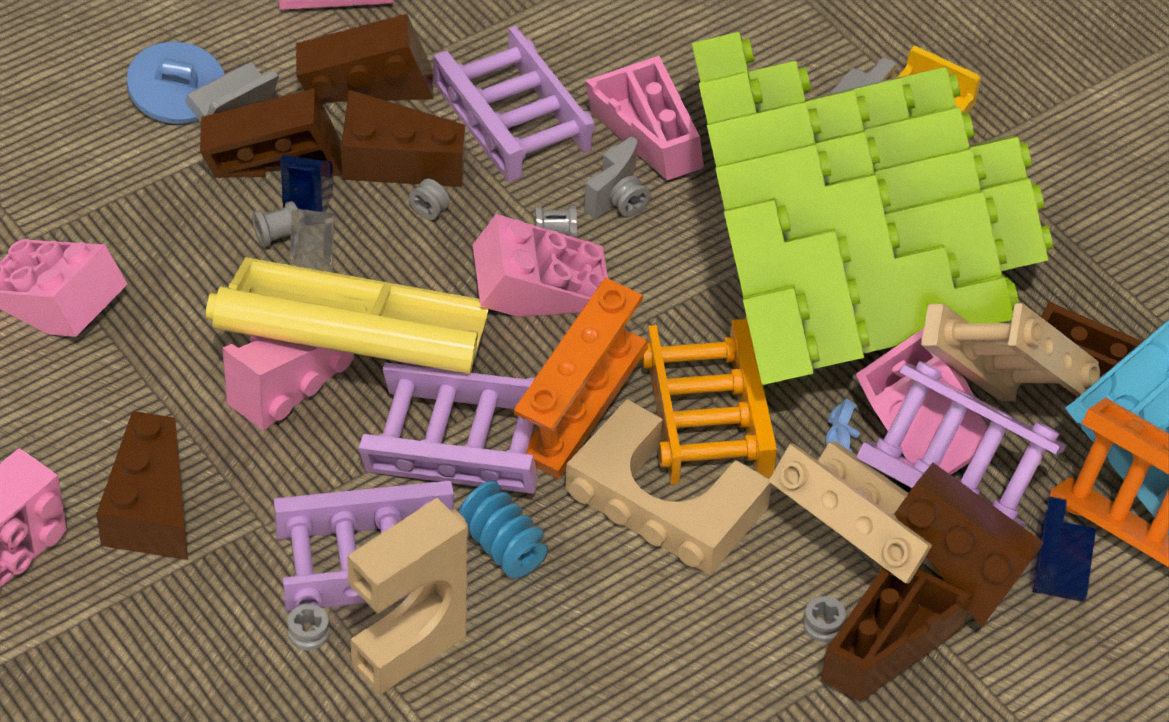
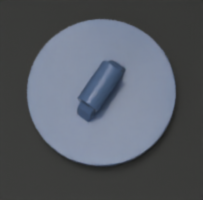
[127,42,224,124]

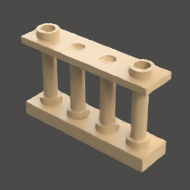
[921,303,1100,401]
[768,441,942,583]

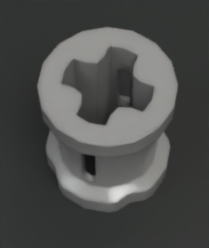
[252,201,303,248]
[534,206,577,238]

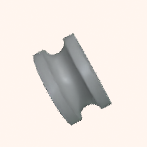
[609,176,650,217]
[409,179,450,220]
[803,596,846,642]
[287,604,329,650]

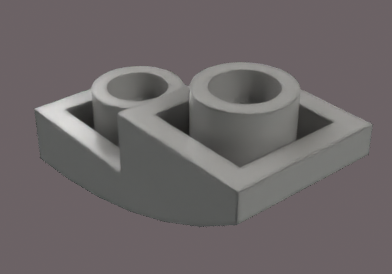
[584,136,638,219]

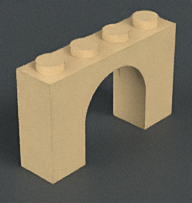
[565,399,772,575]
[347,498,468,695]

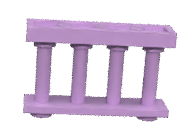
[433,26,595,182]
[856,361,1067,528]
[359,362,538,494]
[274,480,454,611]

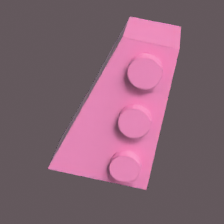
[585,56,704,180]
[222,335,354,431]

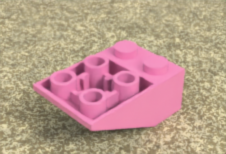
[473,214,608,317]
[0,239,127,337]
[855,328,989,475]
[0,448,67,588]

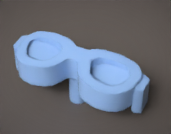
[826,399,860,452]

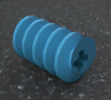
[458,480,548,578]

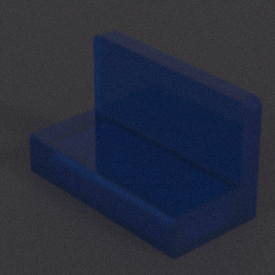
[1032,497,1096,602]

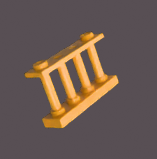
[641,319,777,485]

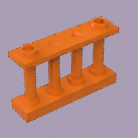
[513,277,648,480]
[1049,398,1169,567]

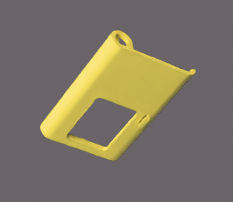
[206,257,489,374]

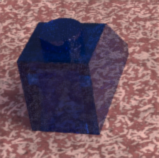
[280,155,333,223]

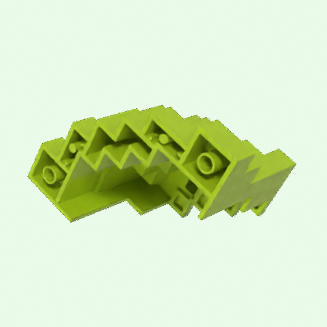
[692,32,1053,385]

